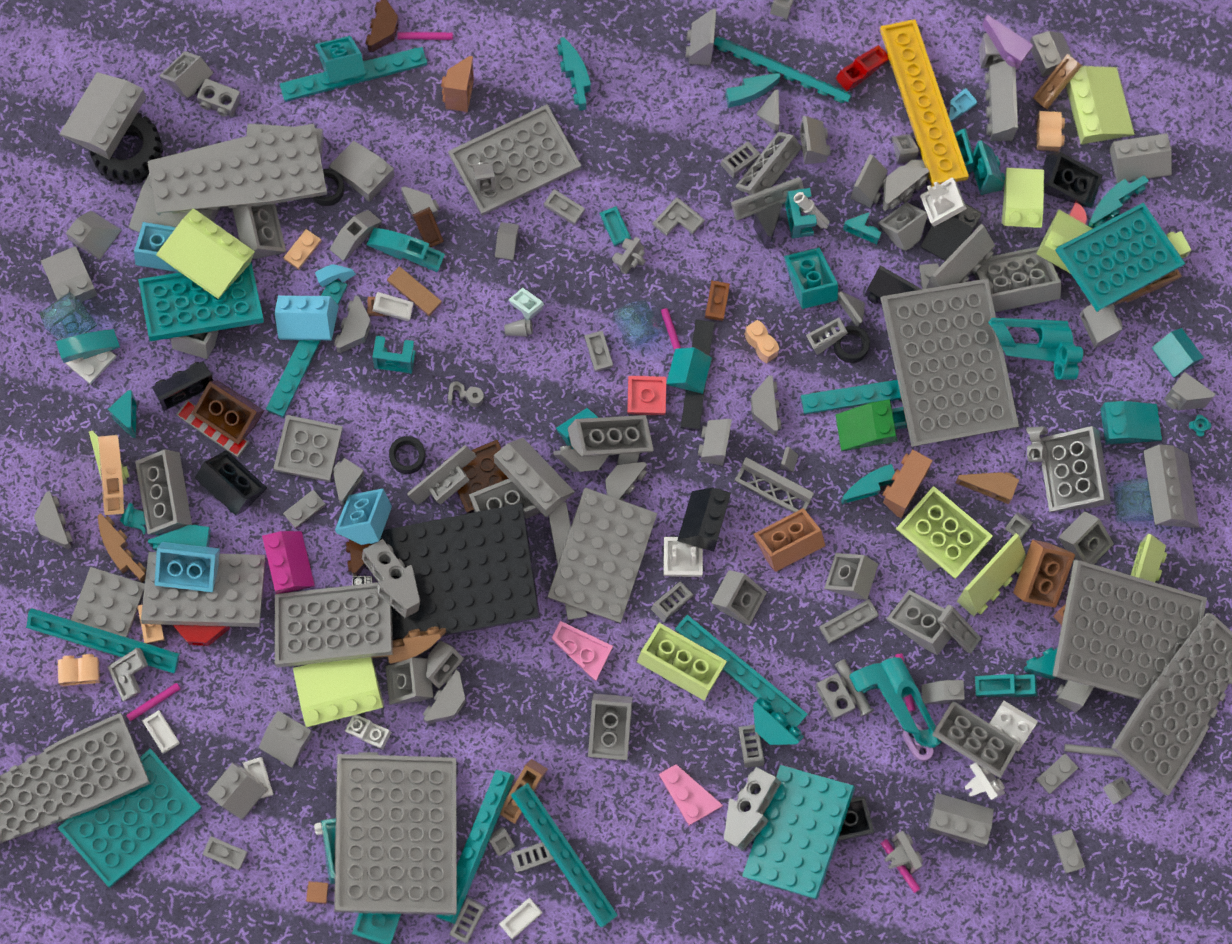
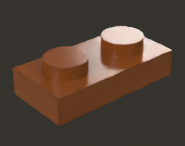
[705,280,730,321]

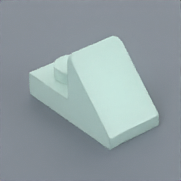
[509,288,544,320]

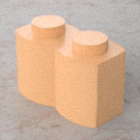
[1037,111,1065,152]
[745,320,779,363]
[58,654,100,686]

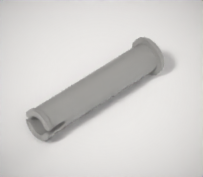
[835,659,874,717]

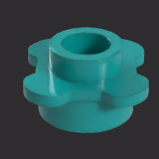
[1189,414,1212,437]

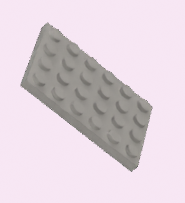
[448,105,581,216]
[547,488,657,623]
[141,552,266,627]
[275,582,393,668]

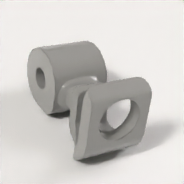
[448,381,484,407]
[1026,426,1048,462]

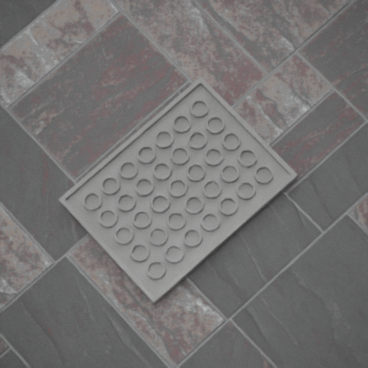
[880,278,1019,447]
[1053,560,1207,700]
[334,754,456,915]

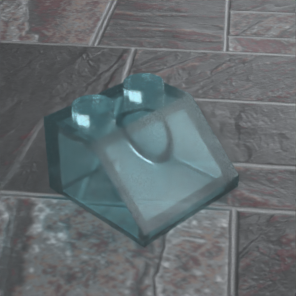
[39,292,97,340]
[613,300,664,349]
[1113,478,1154,522]

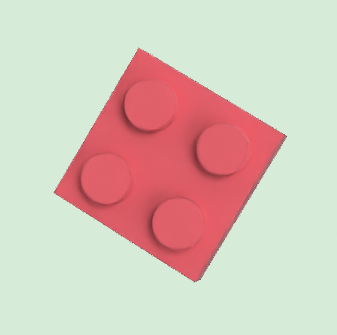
[627,376,666,415]

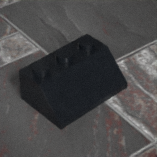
[865,265,922,305]
[152,361,214,411]
[195,450,267,516]
[677,487,731,552]

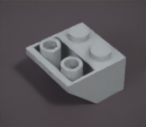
[1079,304,1122,348]

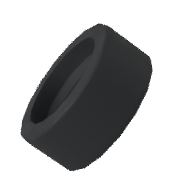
[311,169,345,206]
[833,325,870,363]
[389,436,425,474]

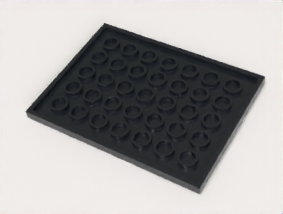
[379,503,540,641]

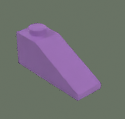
[982,15,1033,69]

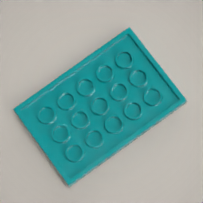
[1055,202,1185,312]
[138,262,264,342]
[58,749,202,888]
[742,765,855,900]

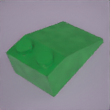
[835,399,898,451]

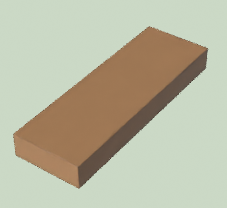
[1032,54,1082,109]
[387,266,442,316]

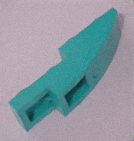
[557,37,591,111]
[1088,175,1148,228]
[367,228,445,272]

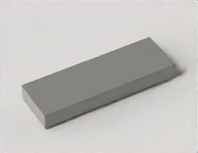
[819,599,879,644]
[938,605,981,654]

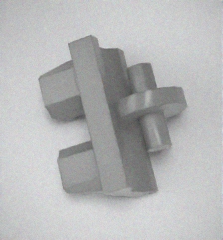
[612,237,646,275]

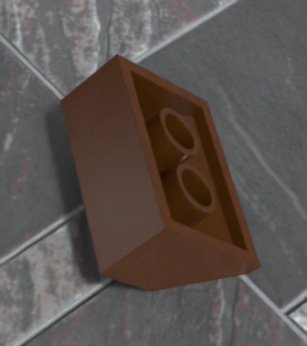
[191,380,265,445]

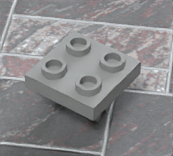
[884,831,923,874]

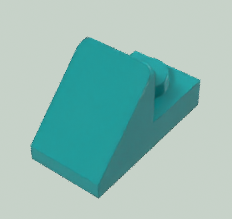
[843,213,882,245]

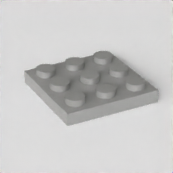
[273,415,343,482]
[71,567,145,637]

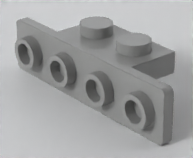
[407,445,476,505]

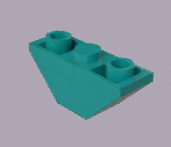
[1024,647,1058,680]
[753,697,804,745]

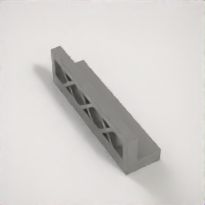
[735,132,802,195]
[734,457,814,513]

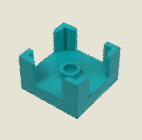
[785,188,817,239]
[372,336,416,374]

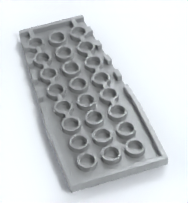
[148,124,327,215]
[1111,613,1232,796]
[0,713,150,843]

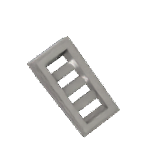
[721,141,760,178]
[806,317,848,355]
[651,582,693,623]
[738,725,764,768]
[510,842,554,873]
[449,897,486,943]

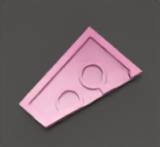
[552,621,613,682]
[659,764,723,826]

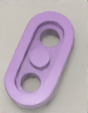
[903,724,933,762]

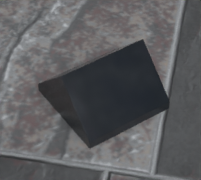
[753,202,783,249]
[837,796,875,842]

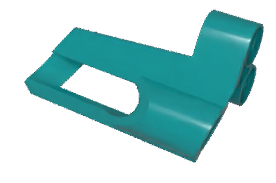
[988,317,1083,380]
[849,657,942,748]

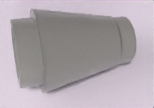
[504,318,533,337]

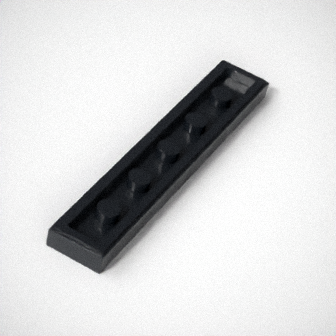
[680,319,714,431]

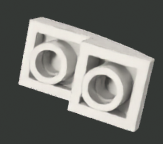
[345,715,392,750]

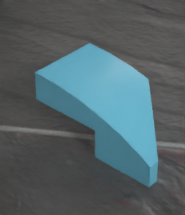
[949,88,978,122]
[315,264,356,287]

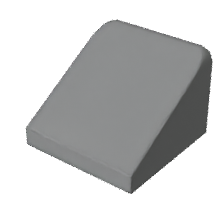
[770,0,794,19]
[780,447,798,472]
[617,453,640,465]
[1005,512,1033,540]
[1103,776,1133,805]
[489,827,515,857]

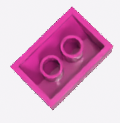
[262,531,315,594]

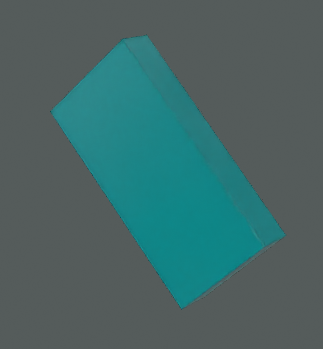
[599,206,631,247]

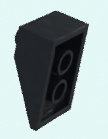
[1042,151,1103,209]
[920,203,982,261]

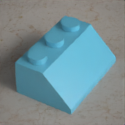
[134,222,179,272]
[275,296,339,341]
[335,488,392,545]
[154,542,220,592]

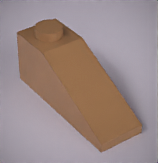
[955,472,1019,504]
[500,759,548,824]

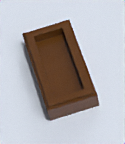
[412,207,444,247]

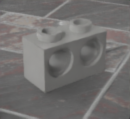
[197,79,241,117]
[815,673,856,721]

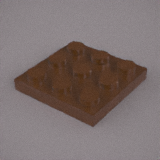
[444,440,509,514]

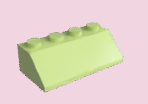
[1131,534,1167,582]
[637,623,727,701]

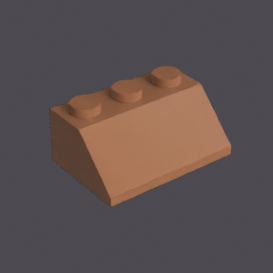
[441,56,474,112]
[883,449,933,518]
[753,508,825,572]
[1013,540,1075,608]

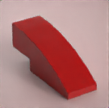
[835,45,889,92]

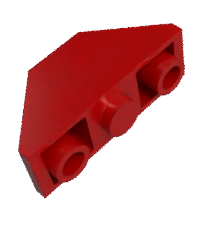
[173,625,230,646]

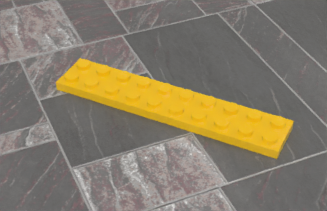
[880,19,969,187]

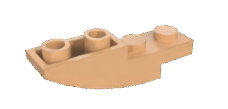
[98,435,124,515]

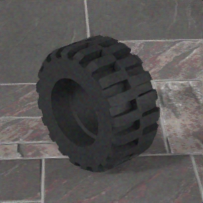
[89,112,163,185]

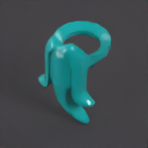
[120,503,159,535]

